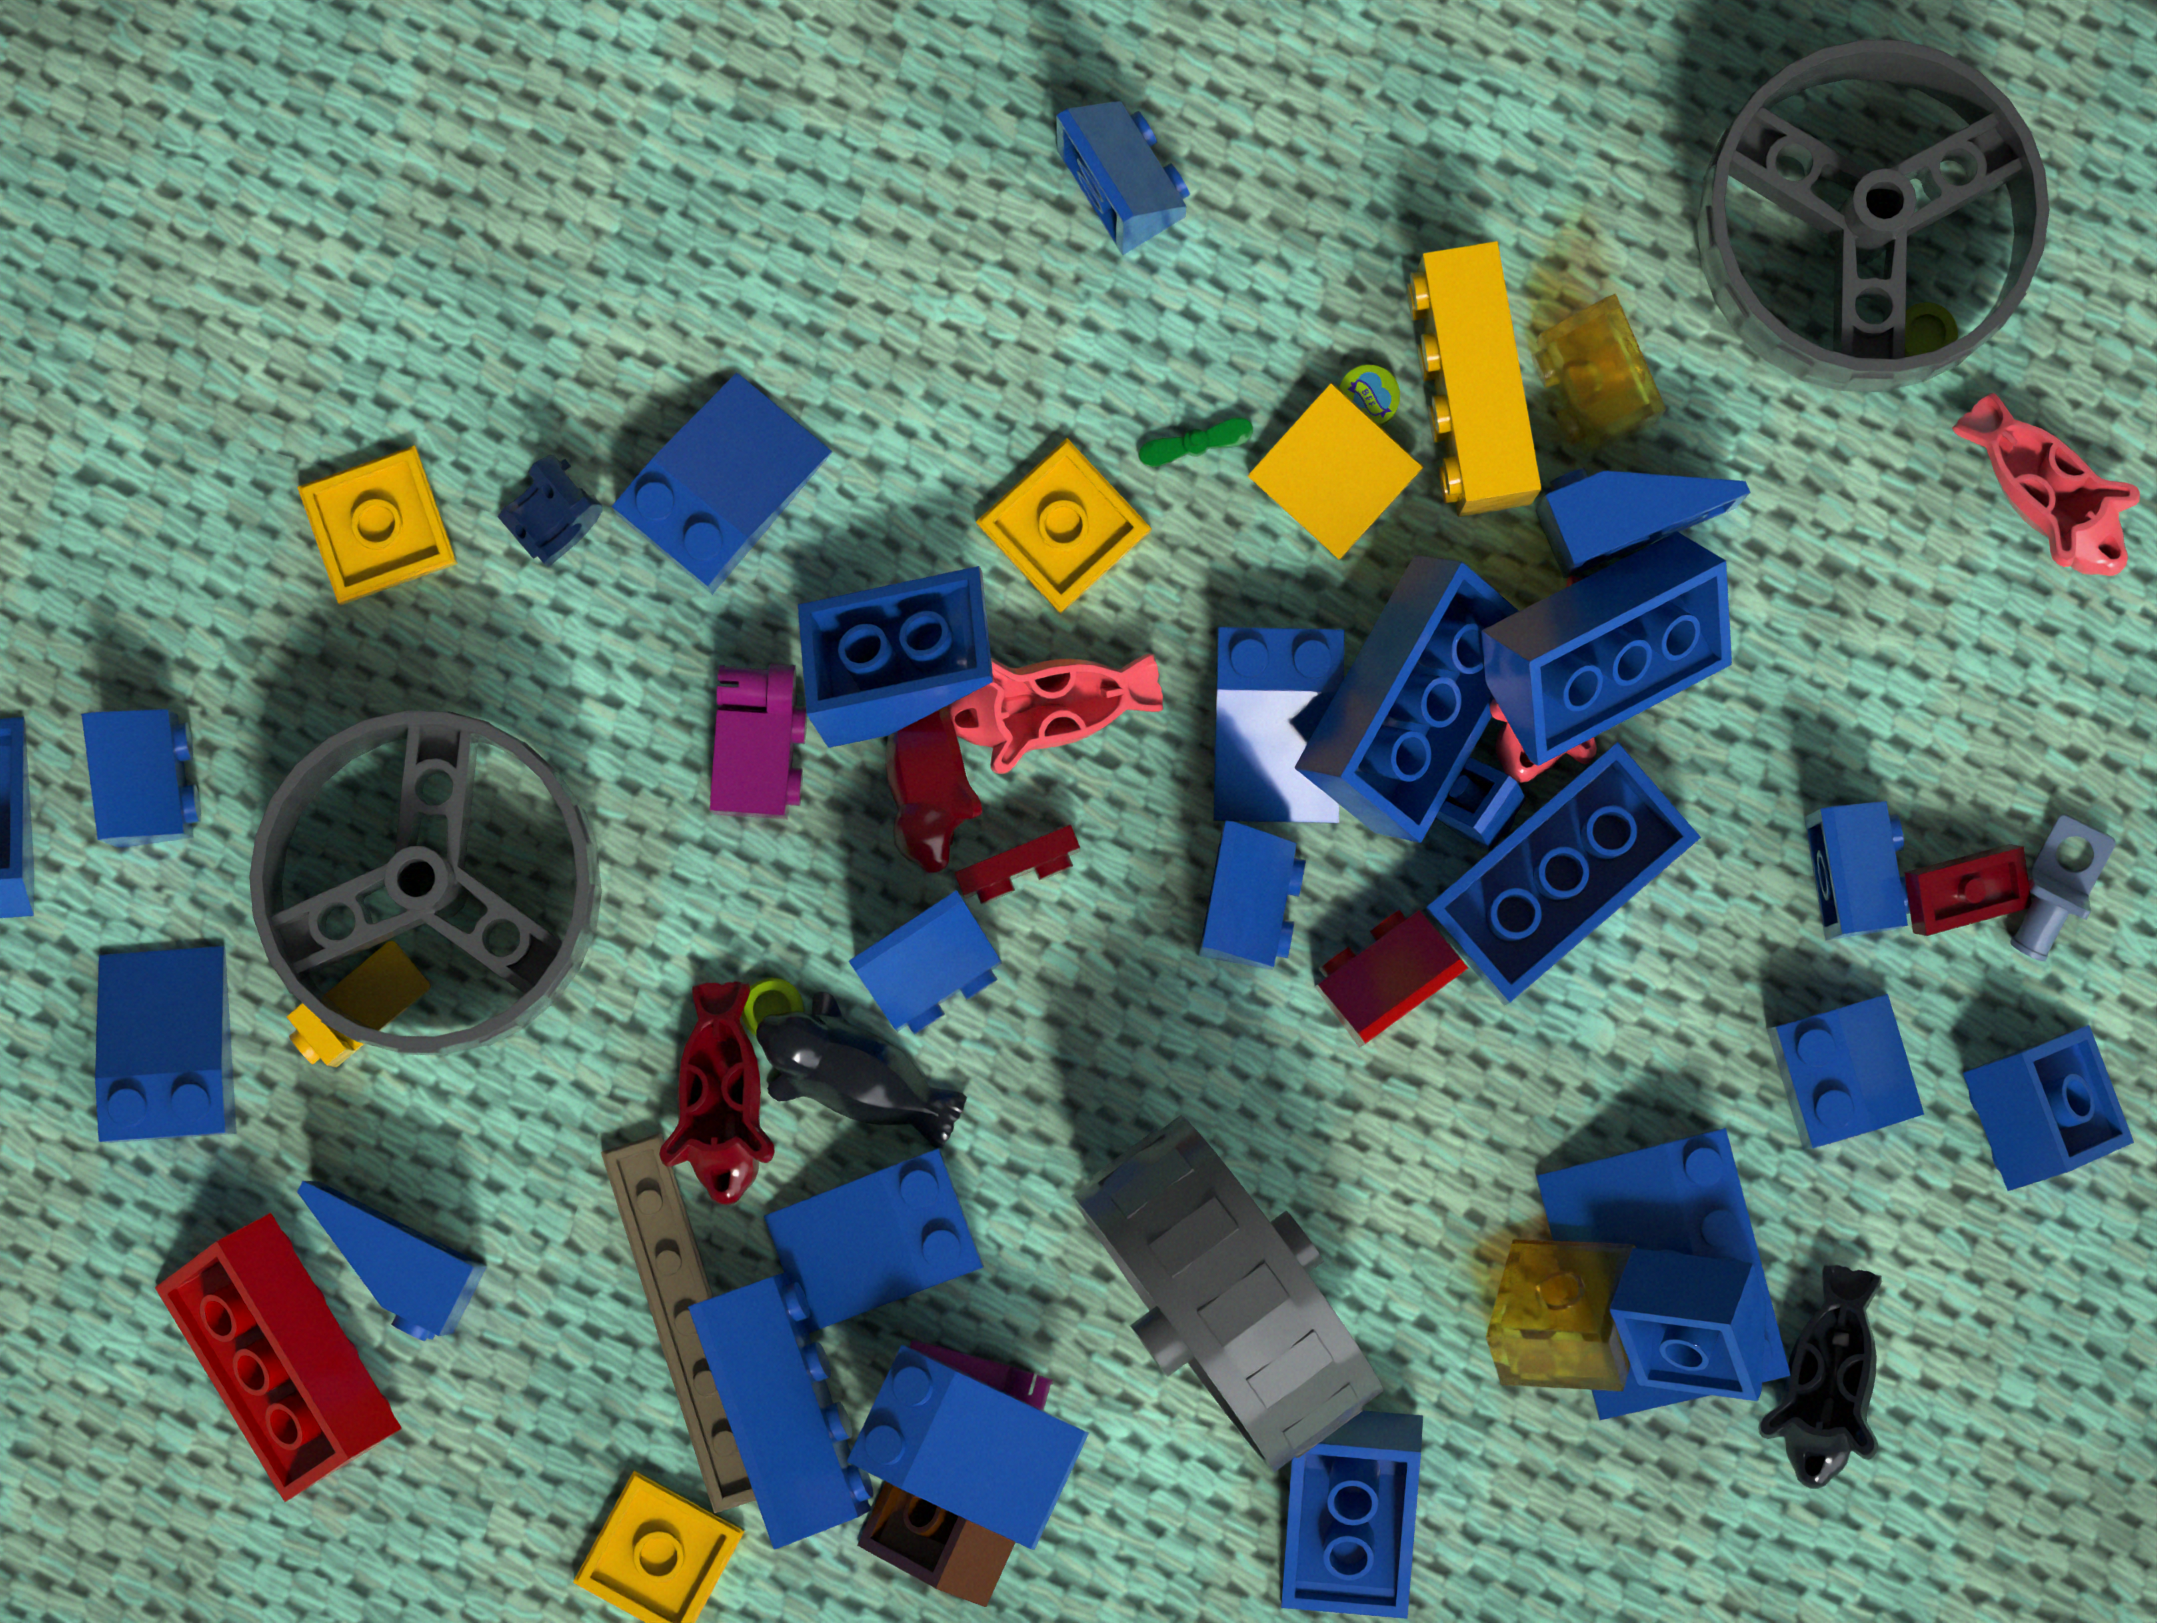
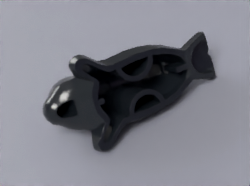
[756,992,967,1148]
[1758,1264,1882,1489]

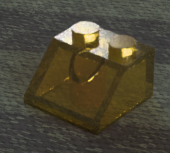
[1531,293,1666,456]
[1486,1239,1635,1391]

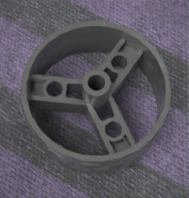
[1697,39,2050,392]
[249,710,602,1056]
[1071,1115,1384,1472]

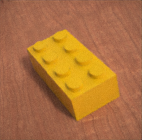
[1407,241,1541,517]

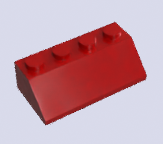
[155,1213,402,1502]

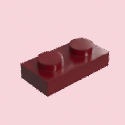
[954,824,1080,904]
[1904,844,2032,936]

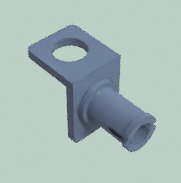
[2010,814,2116,961]

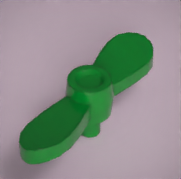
[1139,417,1253,468]

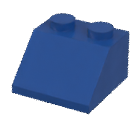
[81,709,201,848]
[1804,801,1910,941]
[1767,994,1924,1150]
[1963,1025,2134,1191]
[1610,1248,1766,1401]

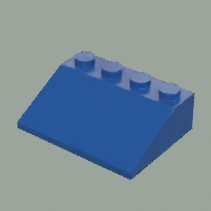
[1536,1128,1791,1420]

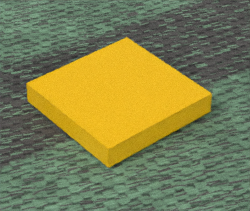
[1247,383,1425,560]
[976,438,1152,615]
[297,445,458,606]
[573,1470,746,1623]

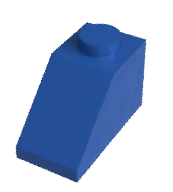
[1436,757,1526,851]

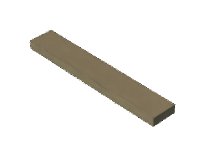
[601,1133,756,1514]

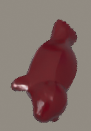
[885,706,982,873]
[659,981,775,1205]

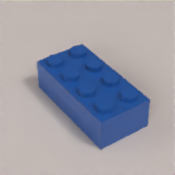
[1294,555,1519,843]
[1422,742,1701,1006]

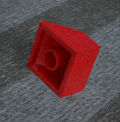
[1315,909,1468,1048]

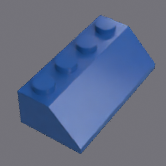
[1481,531,1732,766]
[688,1272,874,1550]

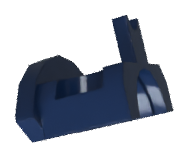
[497,455,603,567]

